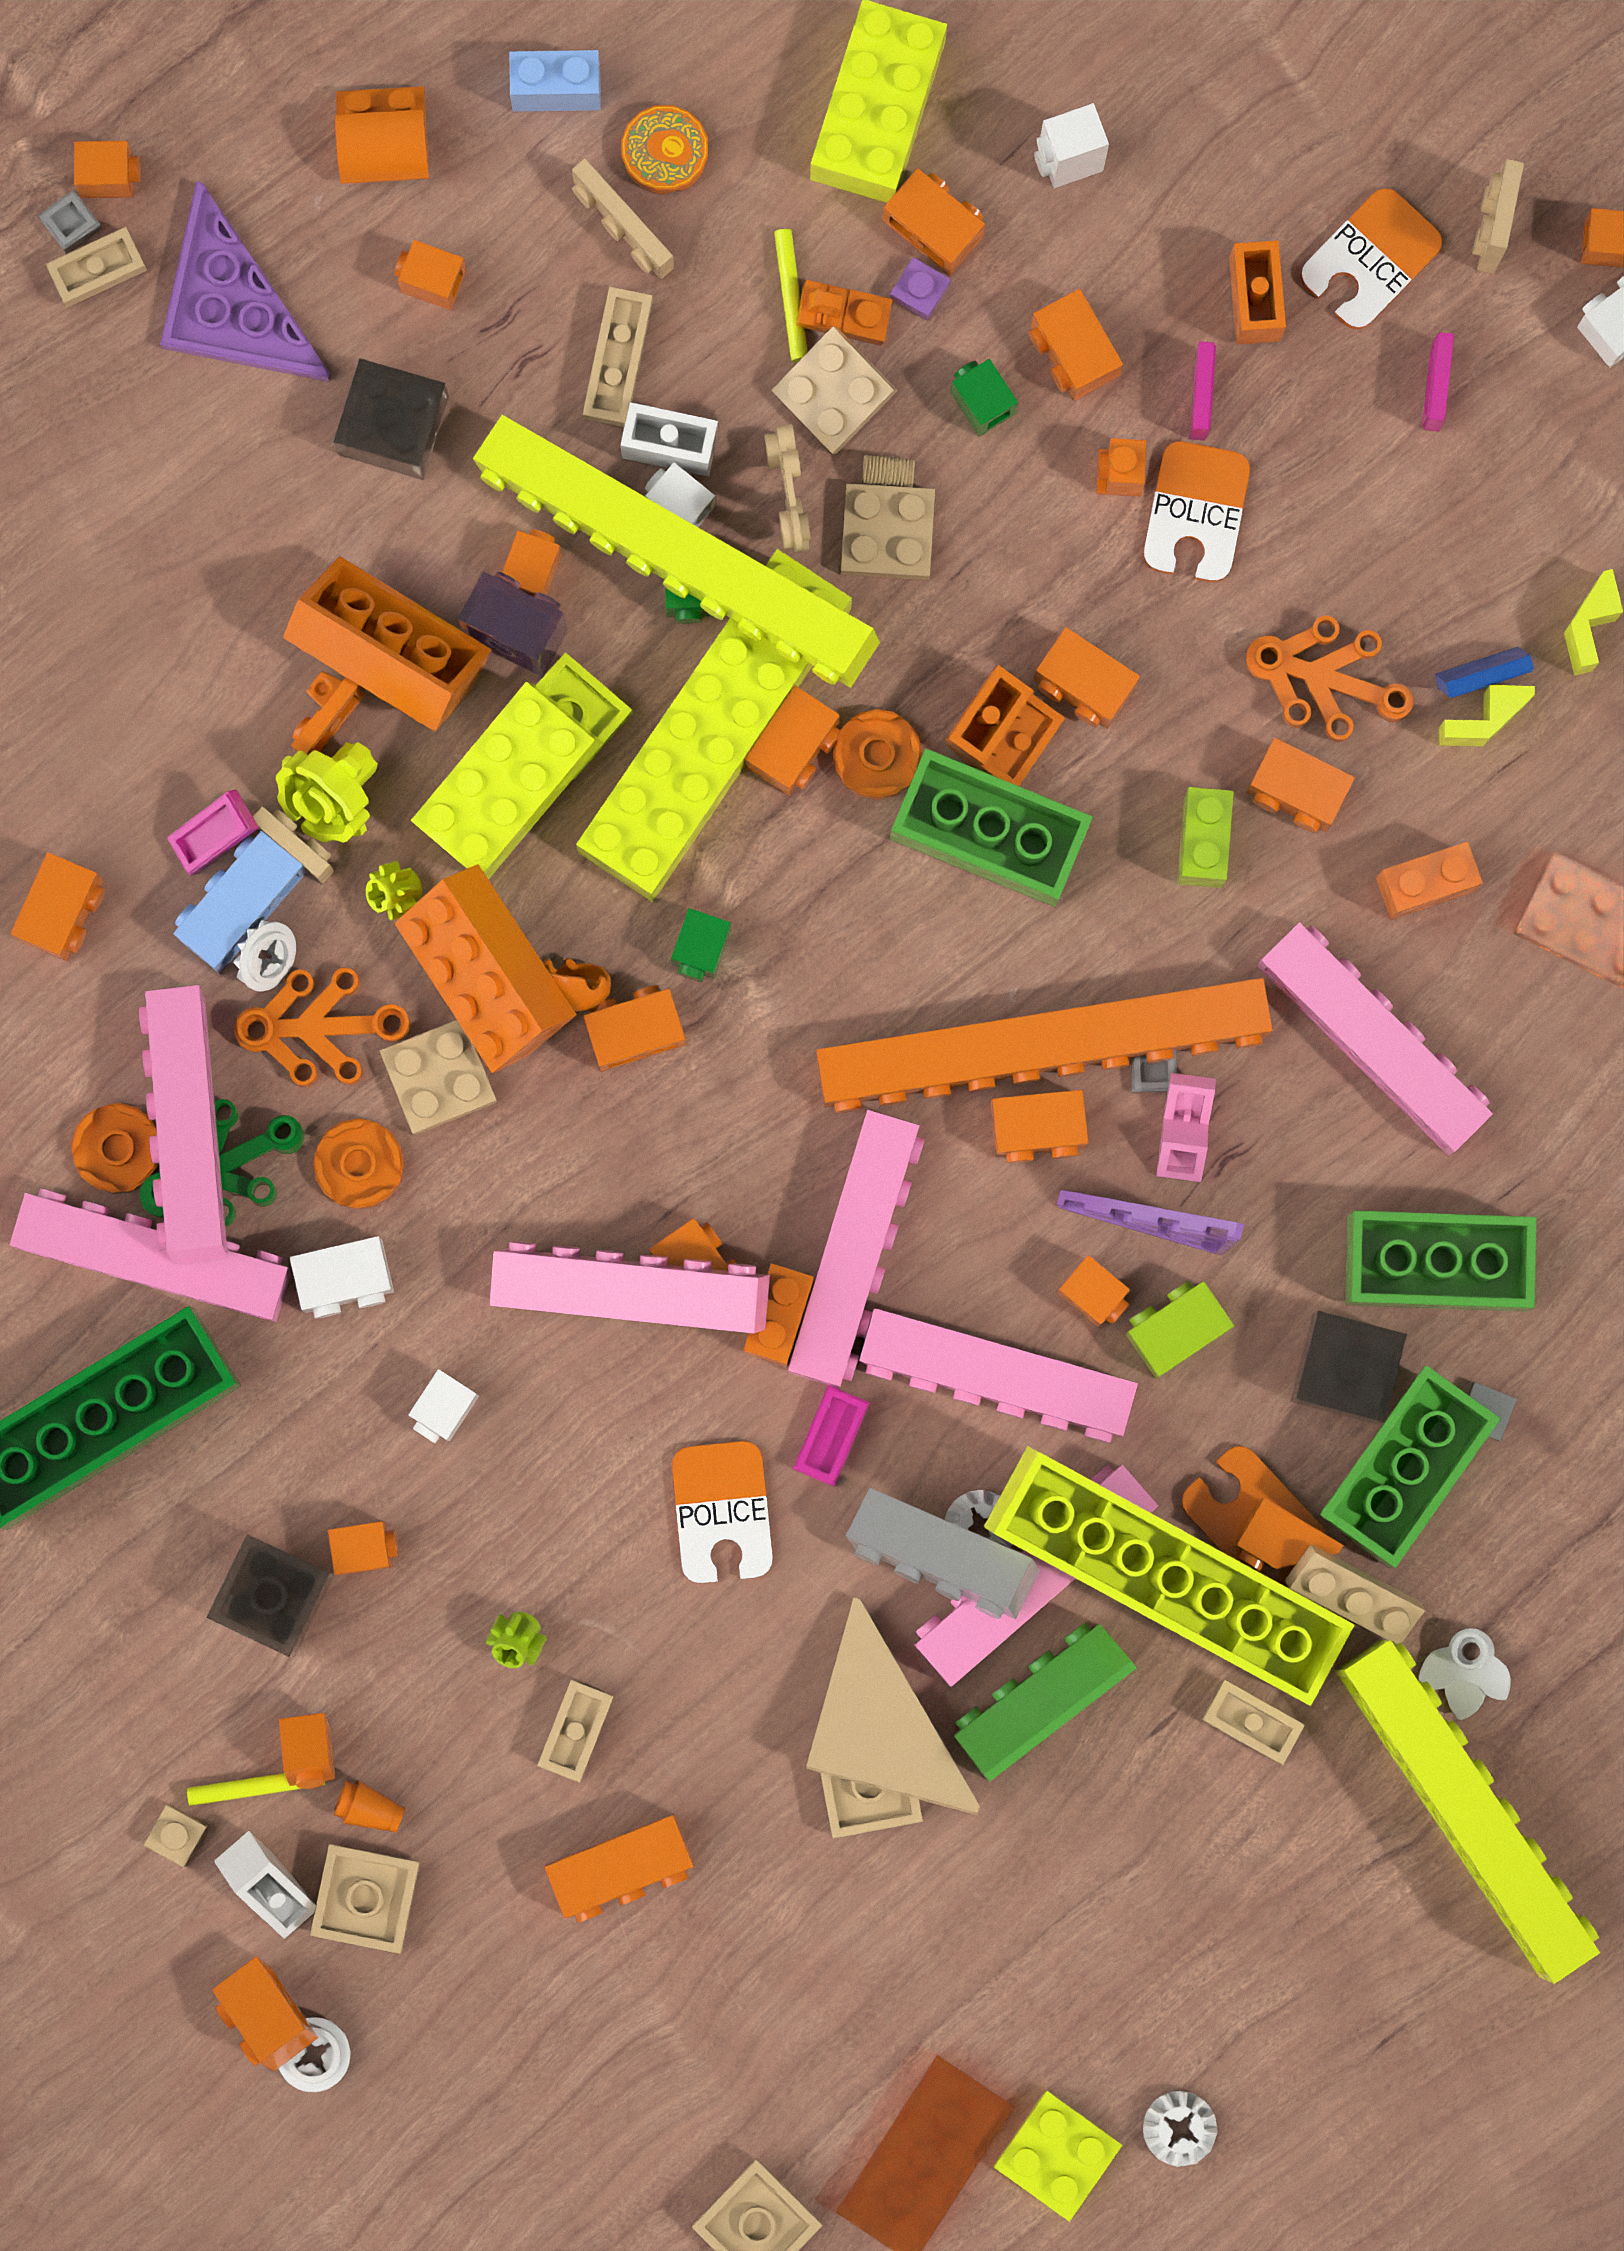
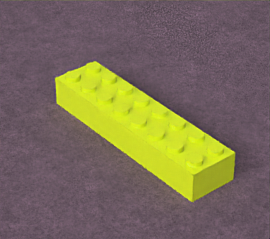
[576,549,852,902]
[984,1446,1355,1706]
[1334,1640,1600,1984]

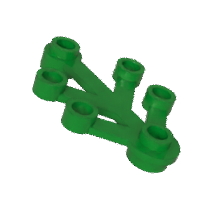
[139,1099,305,1227]

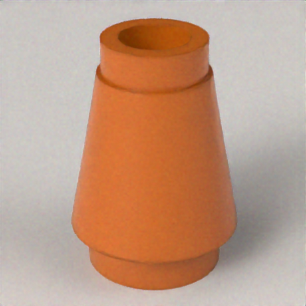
[333,1780,405,1833]

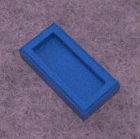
[1434,647,1534,698]

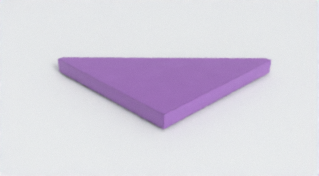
[160,181,331,382]
[1057,1190,1244,1256]

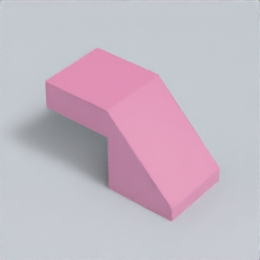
[1156,1073,1216,1182]

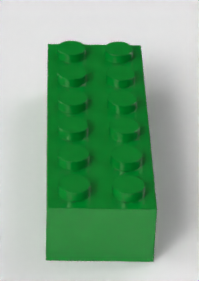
[0,1306,242,1530]

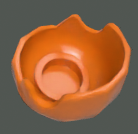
[543,958,611,1012]

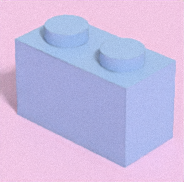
[509,50,601,112]

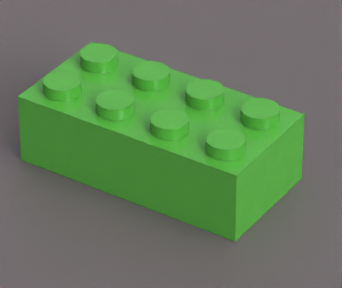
[890,748,1093,908]
[1345,1211,1536,1312]

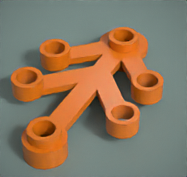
[1246,615,1414,743]
[234,967,410,1087]

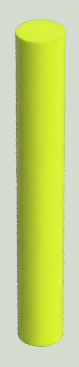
[774,229,808,363]
[187,1773,326,1806]

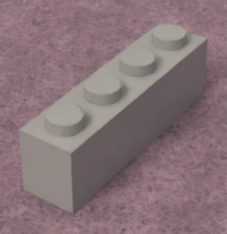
[846,1488,1040,1619]

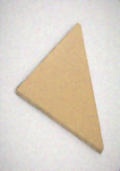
[806,1598,980,1815]

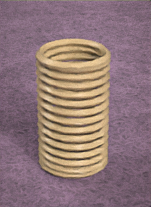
[862,455,915,487]

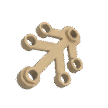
[764,424,810,552]

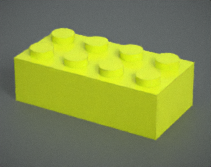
[810,0,947,203]
[411,682,603,880]

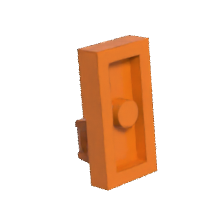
[796,280,893,346]
[291,671,365,755]

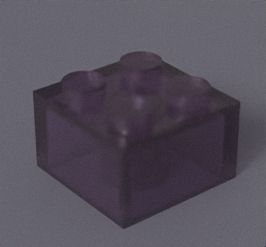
[458,571,567,678]

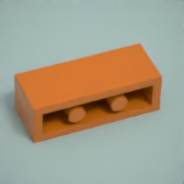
[544,1814,694,1923]

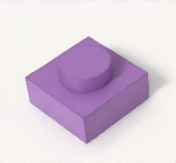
[890,257,951,321]

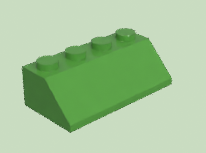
[1319,1365,1501,1568]
[953,1622,1137,1782]

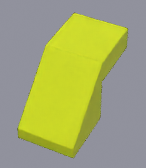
[1564,569,1623,676]
[1439,685,1535,746]

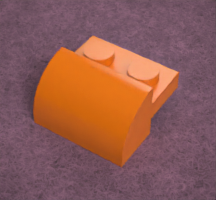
[335,86,429,184]
[945,665,1065,786]

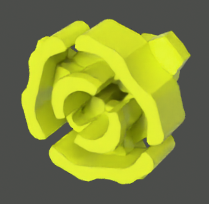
[275,742,378,843]

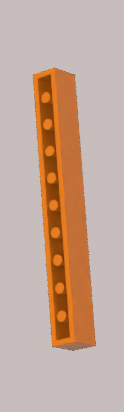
[816,978,1273,1113]

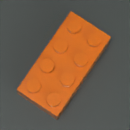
[283,556,492,732]
[394,864,577,1074]

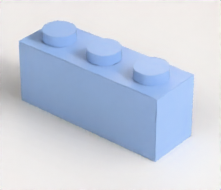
[173,831,307,974]

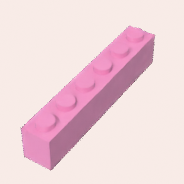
[1257,922,1493,1156]
[139,985,228,1264]
[788,1110,925,1389]
[9,1189,292,1323]
[490,1241,770,1333]
[859,1308,1138,1443]
[914,1464,1158,1687]

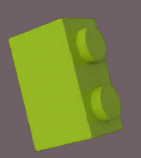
[1177,787,1234,888]
[1125,1280,1234,1379]

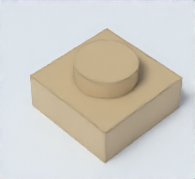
[144,1804,208,1867]

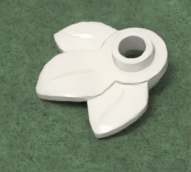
[1419,1628,1511,1720]

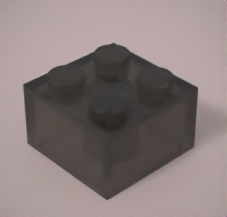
[333,358,449,480]
[1290,1311,1407,1425]
[206,1534,334,1657]

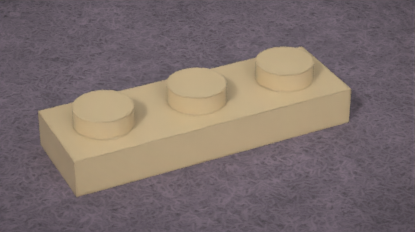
[572,159,674,279]
[582,287,653,427]
[1285,1544,1425,1644]

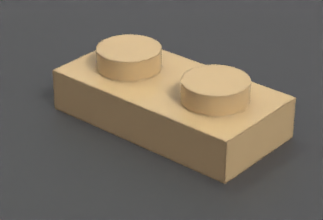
[45,227,147,308]
[253,806,334,884]
[537,1680,614,1783]
[1201,1680,1305,1765]

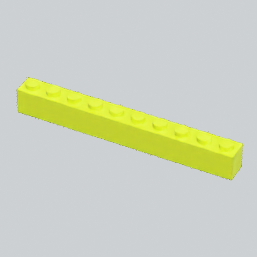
[473,415,880,688]

